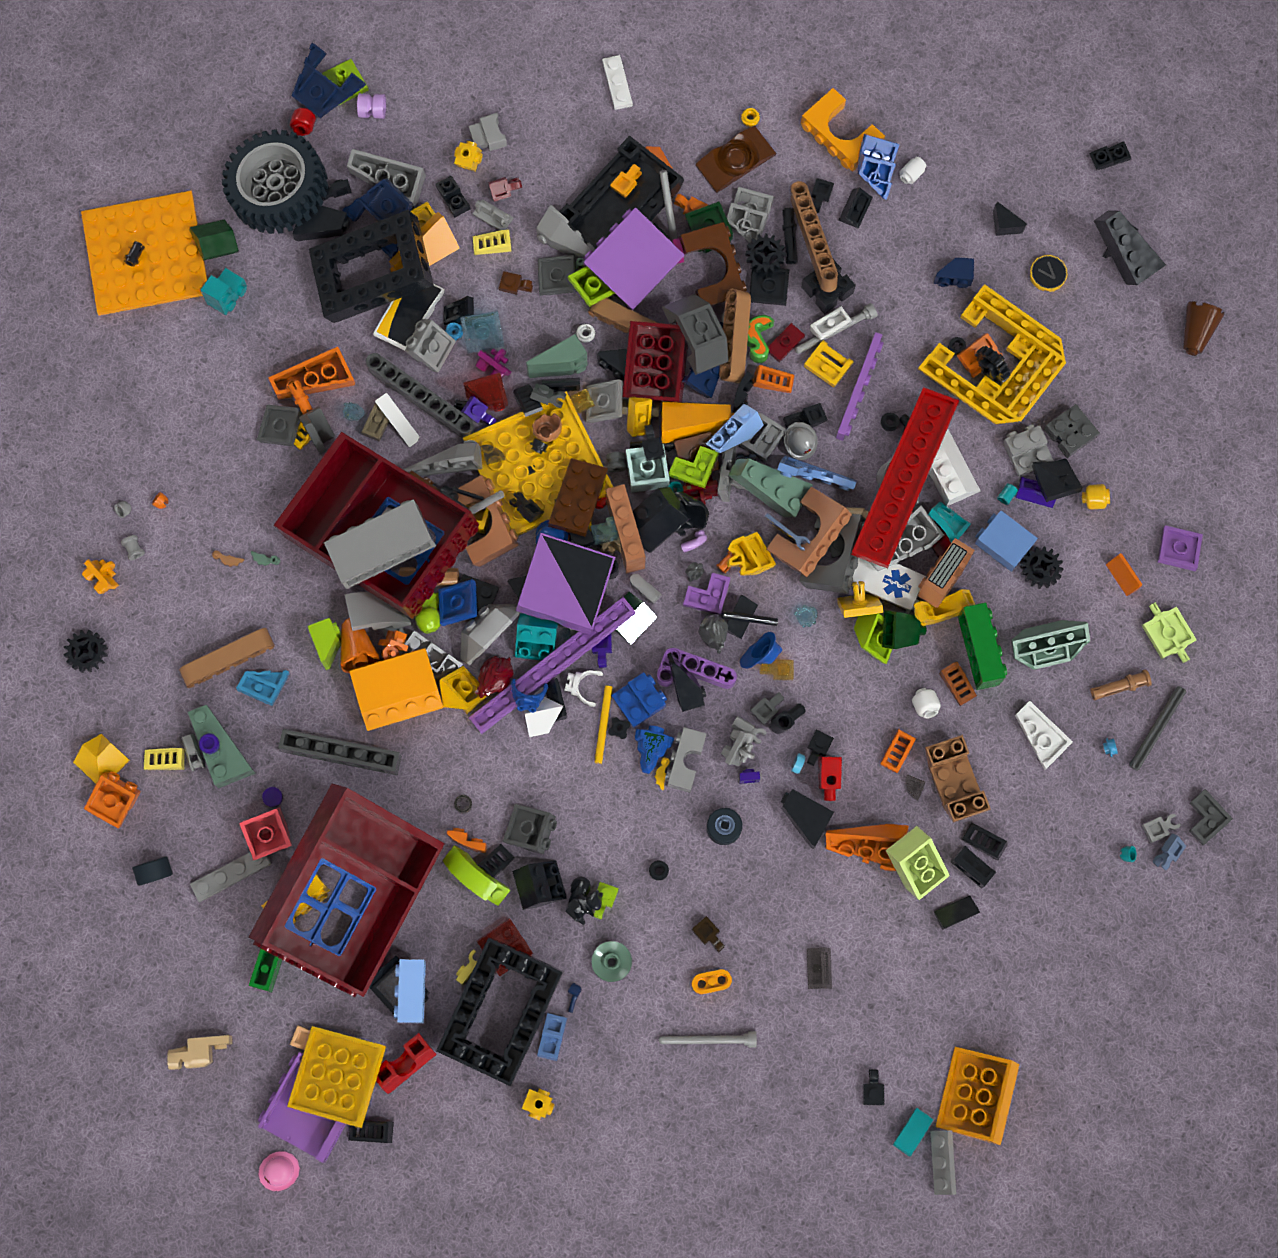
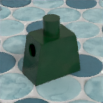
[882,610,927,649]

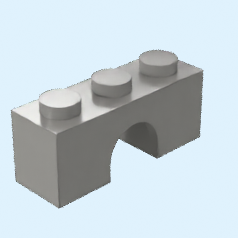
[665,727,707,793]

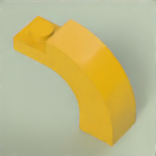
[913,589,975,626]

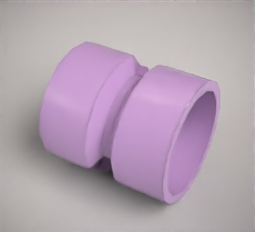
[357,93,386,119]

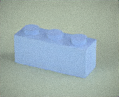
[394,959,426,1023]

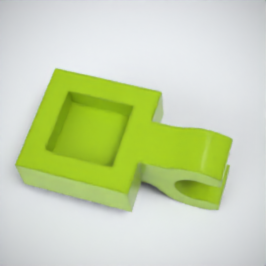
[594,882,619,919]

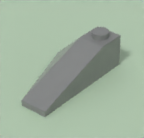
[870,505,944,571]

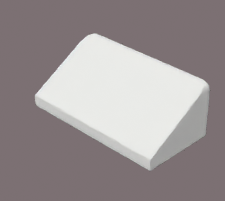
[810,306,852,340]

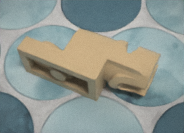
[167,1035,232,1070]

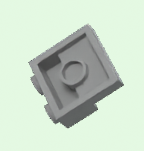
[405,319,456,373]
[1003,425,1054,477]

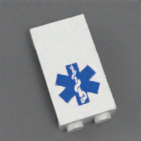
[850,557,926,614]

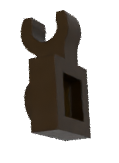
[691,916,725,953]

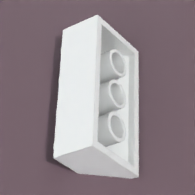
[929,429,980,506]

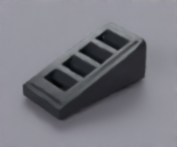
[513,384,543,417]
[962,822,1008,861]
[478,844,515,878]
[348,1120,394,1143]

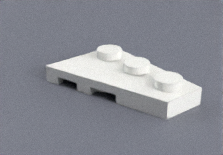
[1015,701,1073,770]

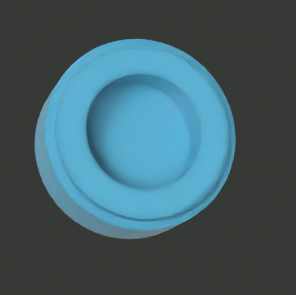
[791,753,806,774]

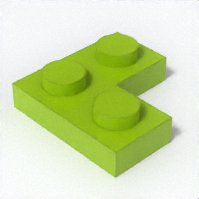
[669,446,719,489]

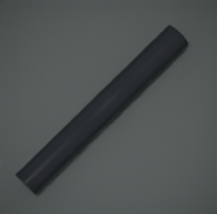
[721,611,778,626]

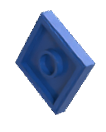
[438,579,477,626]

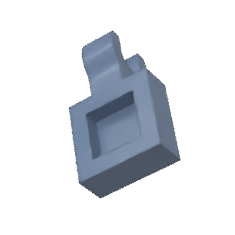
[1153,834,1186,870]

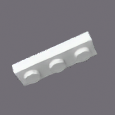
[602,55,633,110]

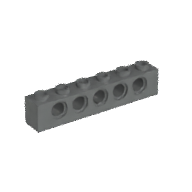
[278,729,402,775]

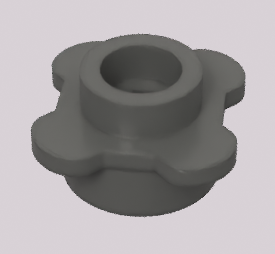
[685,562,704,582]

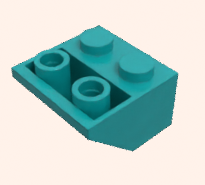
[515,613,558,661]

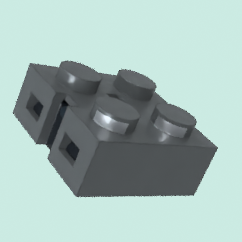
[1044,404,1100,459]

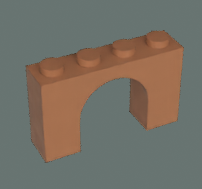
[458,475,519,567]
[606,484,646,574]
[766,487,852,577]

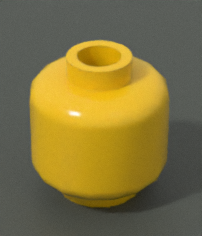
[1082,484,1110,510]

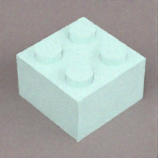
[626,444,670,493]

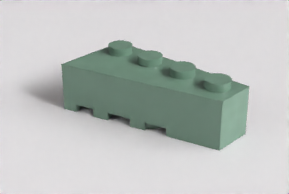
[728,459,813,517]
[188,705,256,788]

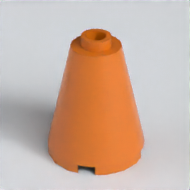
[340,618,380,674]

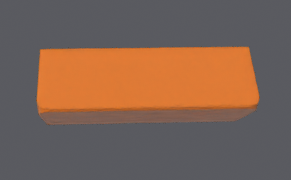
[1106,553,1142,596]

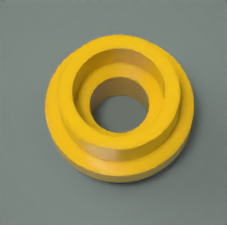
[741,108,760,126]

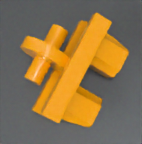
[82,559,119,594]

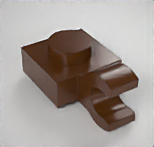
[499,271,533,295]

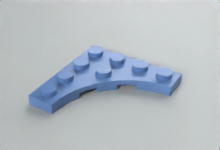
[777,455,857,491]

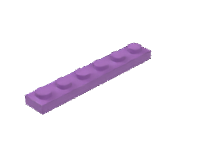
[836,332,884,441]

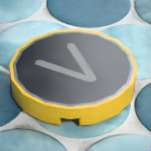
[1030,255,1068,292]

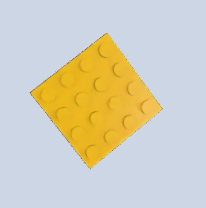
[287,1026,386,1128]

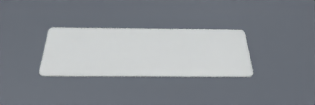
[375,393,419,447]

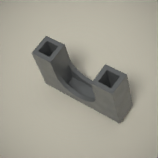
[799,514,866,594]

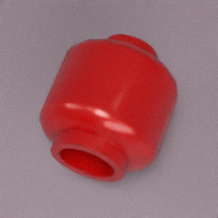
[290,108,316,136]

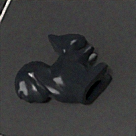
[565,876,603,925]

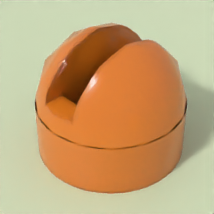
[152,492,169,509]

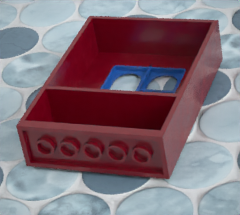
[273,432,479,619]
[248,783,445,997]

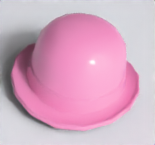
[258,1151,300,1191]

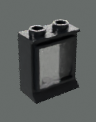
[369,956,430,1019]

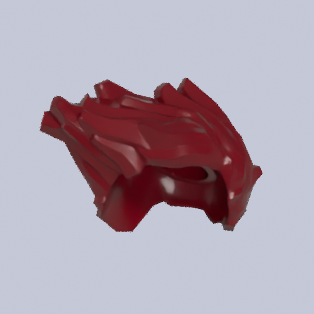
[474,656,514,698]

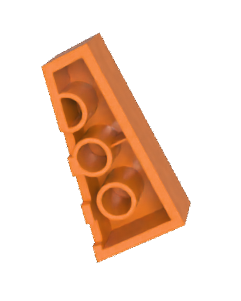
[268,346,355,400]

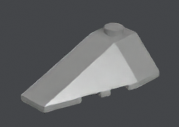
[536,205,596,259]
[403,440,483,476]

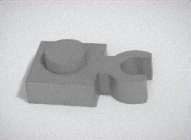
[1141,814,1181,843]

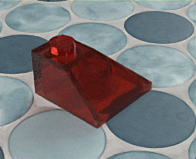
[463,373,508,412]

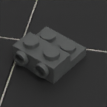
[503,804,557,854]

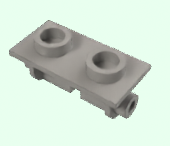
[473,199,514,230]

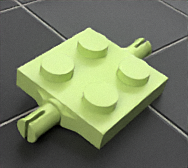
[1142,602,1197,663]

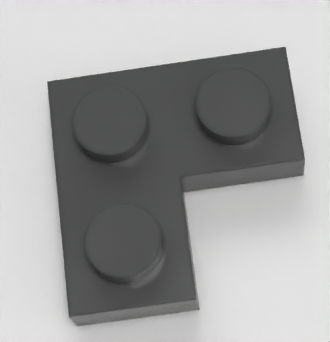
[1189,789,1233,846]

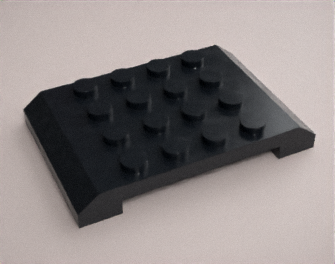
[559,135,684,249]

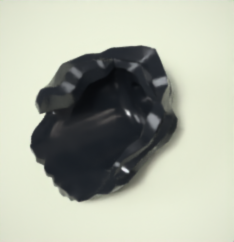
[674,492,709,536]

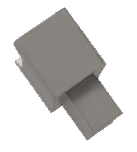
[469,113,507,151]

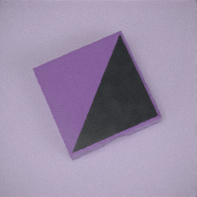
[515,533,615,635]

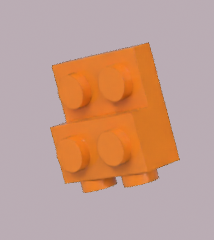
[84,771,141,828]

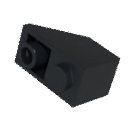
[597,349,627,380]

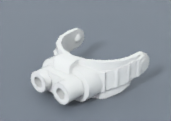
[565,670,603,707]

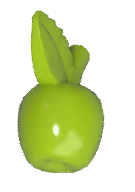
[415,593,440,634]

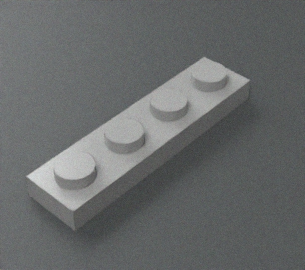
[190,852,272,902]

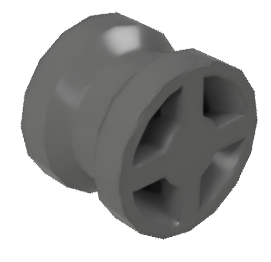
[606,452,626,472]

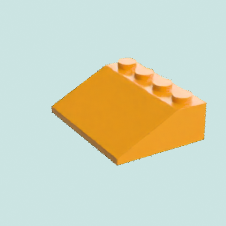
[349,648,443,731]
[935,1047,1020,1145]

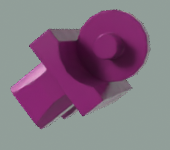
[475,349,512,382]

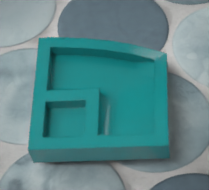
[928,502,971,543]

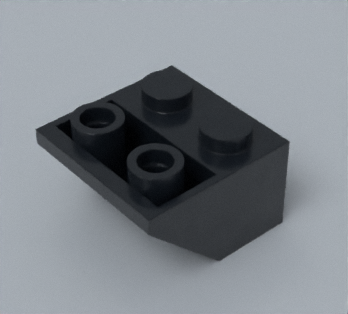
[512,860,567,910]

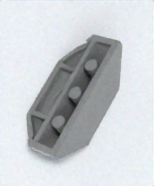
[460,604,521,665]

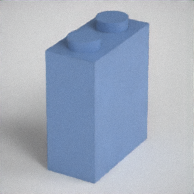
[975,511,1038,572]

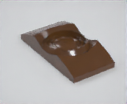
[695,126,777,193]

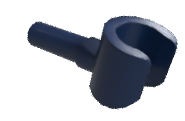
[568,983,581,1013]

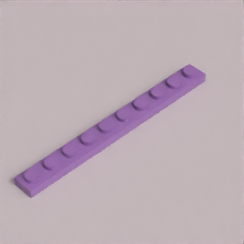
[469,597,636,734]

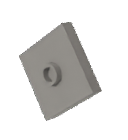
[586,379,623,423]

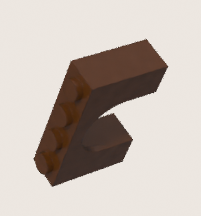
[679,222,747,306]

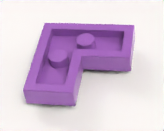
[683,573,731,615]

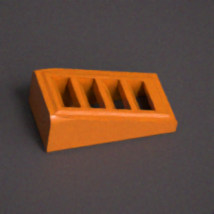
[753,365,795,393]
[880,729,916,773]

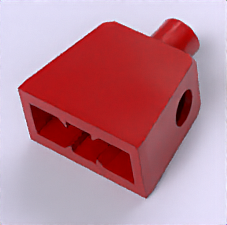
[818,757,842,801]

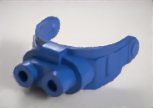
[511,679,548,713]

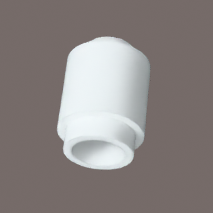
[899,157,926,184]

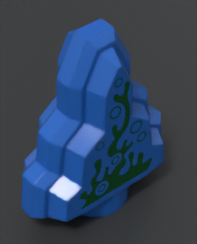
[635,725,674,774]

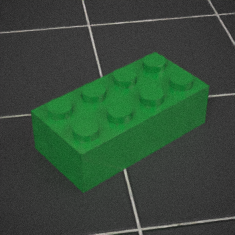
[957,603,1007,690]

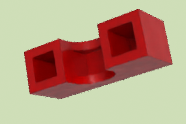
[376,1033,437,1095]

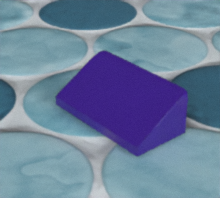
[1016,477,1056,508]

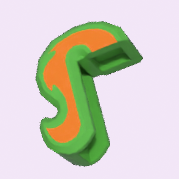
[747,315,774,363]

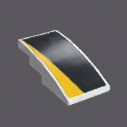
[373,284,445,351]

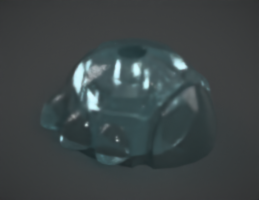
[343,402,365,421]
[794,605,818,628]

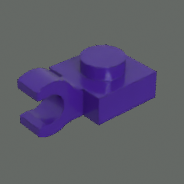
[461,396,497,425]
[592,633,612,668]

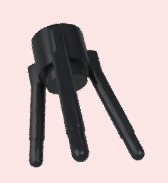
[439,485,484,510]

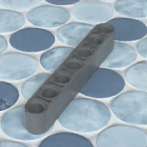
[366,353,475,438]

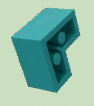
[201,268,247,315]

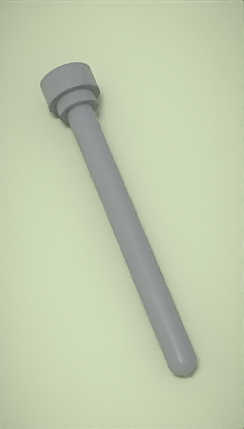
[795,303,878,354]
[659,1031,757,1048]

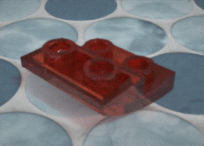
[476,918,533,976]

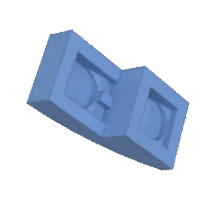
[537,1013,567,1061]

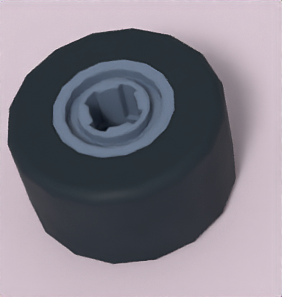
[707,808,743,845]
[132,856,173,886]

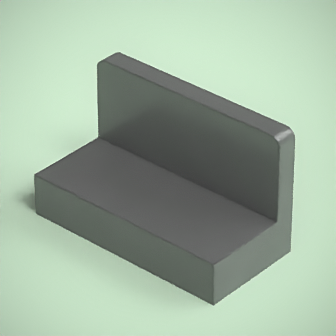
[299,407,335,455]

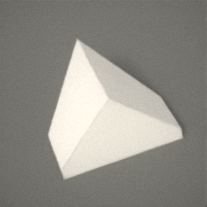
[524,697,563,737]

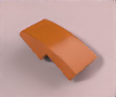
[447,828,487,853]

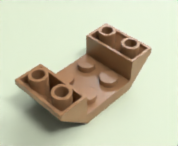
[925,735,991,822]

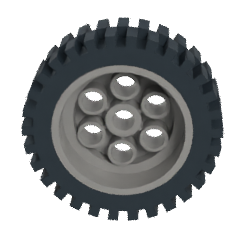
[222,129,328,234]

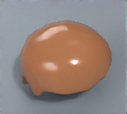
[532,413,562,442]

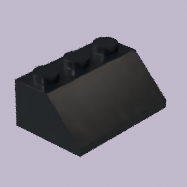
[632,487,691,553]

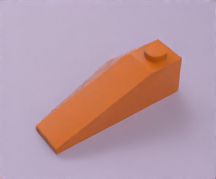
[826,824,909,871]

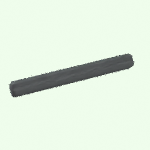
[1129,686,1186,771]

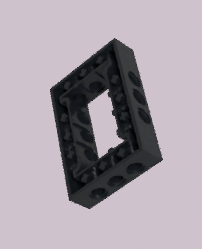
[309,210,434,323]
[436,937,564,1087]

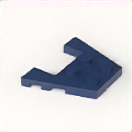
[291,42,366,118]
[342,179,413,259]

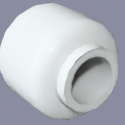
[912,688,941,718]

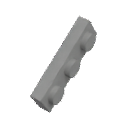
[930,1130,956,1195]

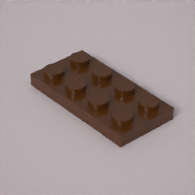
[548,458,608,537]

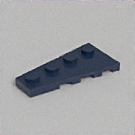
[682,322,724,398]

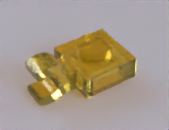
[760,660,794,681]

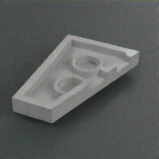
[717,446,737,502]

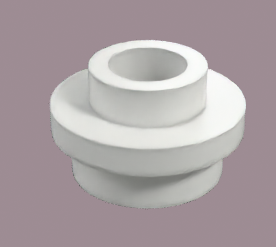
[576,324,595,343]

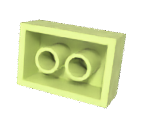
[886,826,950,900]

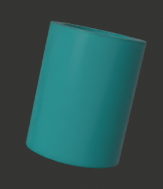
[997,483,1018,505]

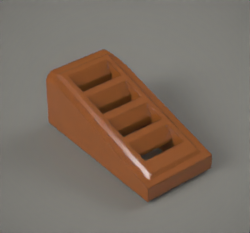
[939,661,977,706]

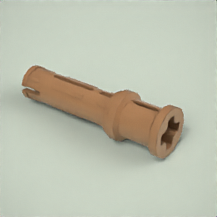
[1090,669,1152,701]

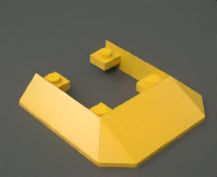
[918,284,1066,424]

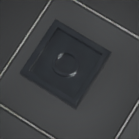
[750,268,789,306]

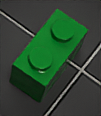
[249,948,282,993]

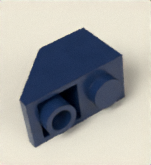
[934,257,974,288]

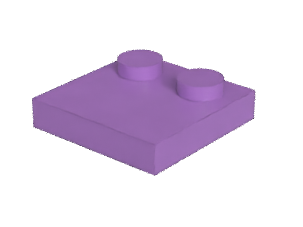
[1158,525,1203,571]

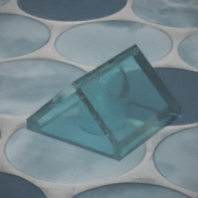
[460,310,504,353]

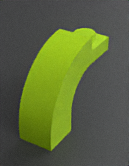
[442,845,510,906]

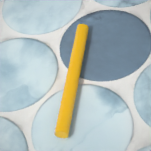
[594,686,613,764]

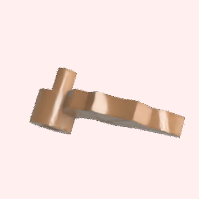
[212,550,244,567]

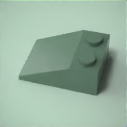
[526,334,588,378]

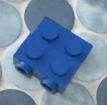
[611,672,667,728]

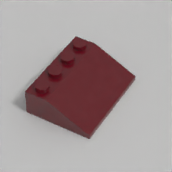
[622,321,688,403]

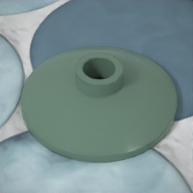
[592,941,632,982]

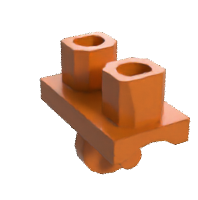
[378,630,409,660]

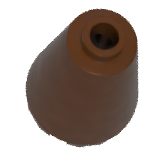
[1183,301,1225,356]

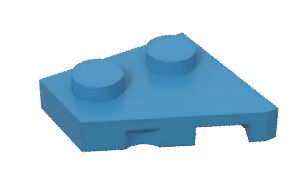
[236,670,290,706]

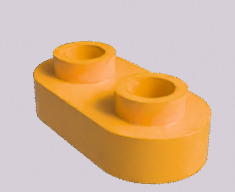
[691,969,732,995]

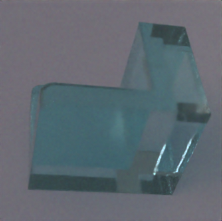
[591,516,618,545]

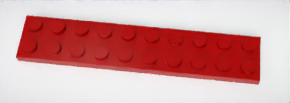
[851,387,959,569]

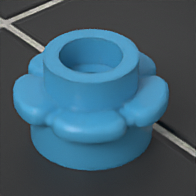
[445,323,463,341]
[1103,738,1118,757]

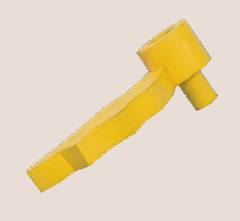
[654,757,670,790]

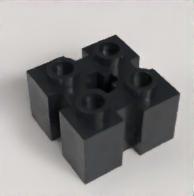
[801,259,856,315]

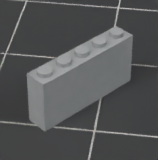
[324,499,436,589]

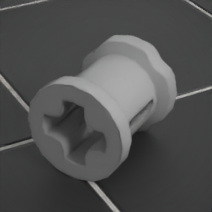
[121,535,145,560]

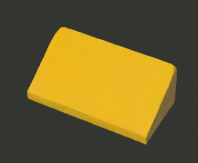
[627,397,652,437]

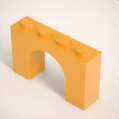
[801,88,885,172]

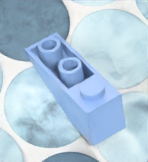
[706,404,764,453]

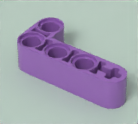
[657,648,737,689]

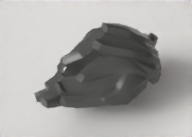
[698,614,728,654]

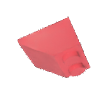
[239,807,292,860]

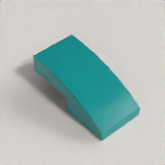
[893,1108,934,1157]

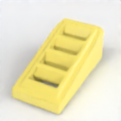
[473,229,512,255]
[144,748,185,770]

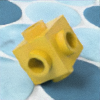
[454,141,483,172]
[522,1089,555,1120]

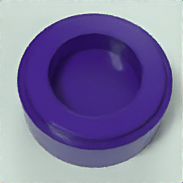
[199,733,220,754]
[262,787,283,808]

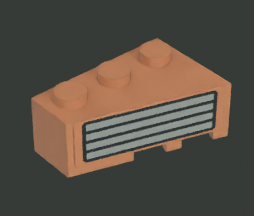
[917,538,975,608]

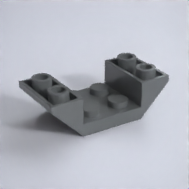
[662,294,728,375]

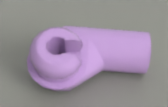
[681,530,707,553]

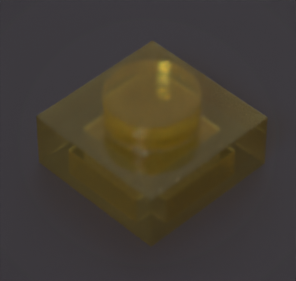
[570,389,595,414]

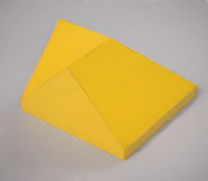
[439,666,487,714]
[73,734,130,784]

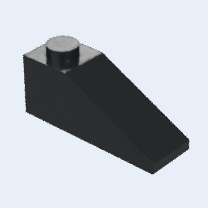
[667,653,706,712]

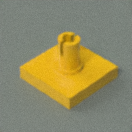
[837,581,883,618]

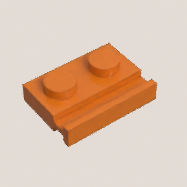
[957,333,1002,378]

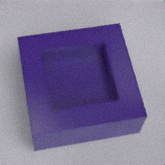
[739,769,760,784]

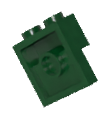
[685,201,733,253]

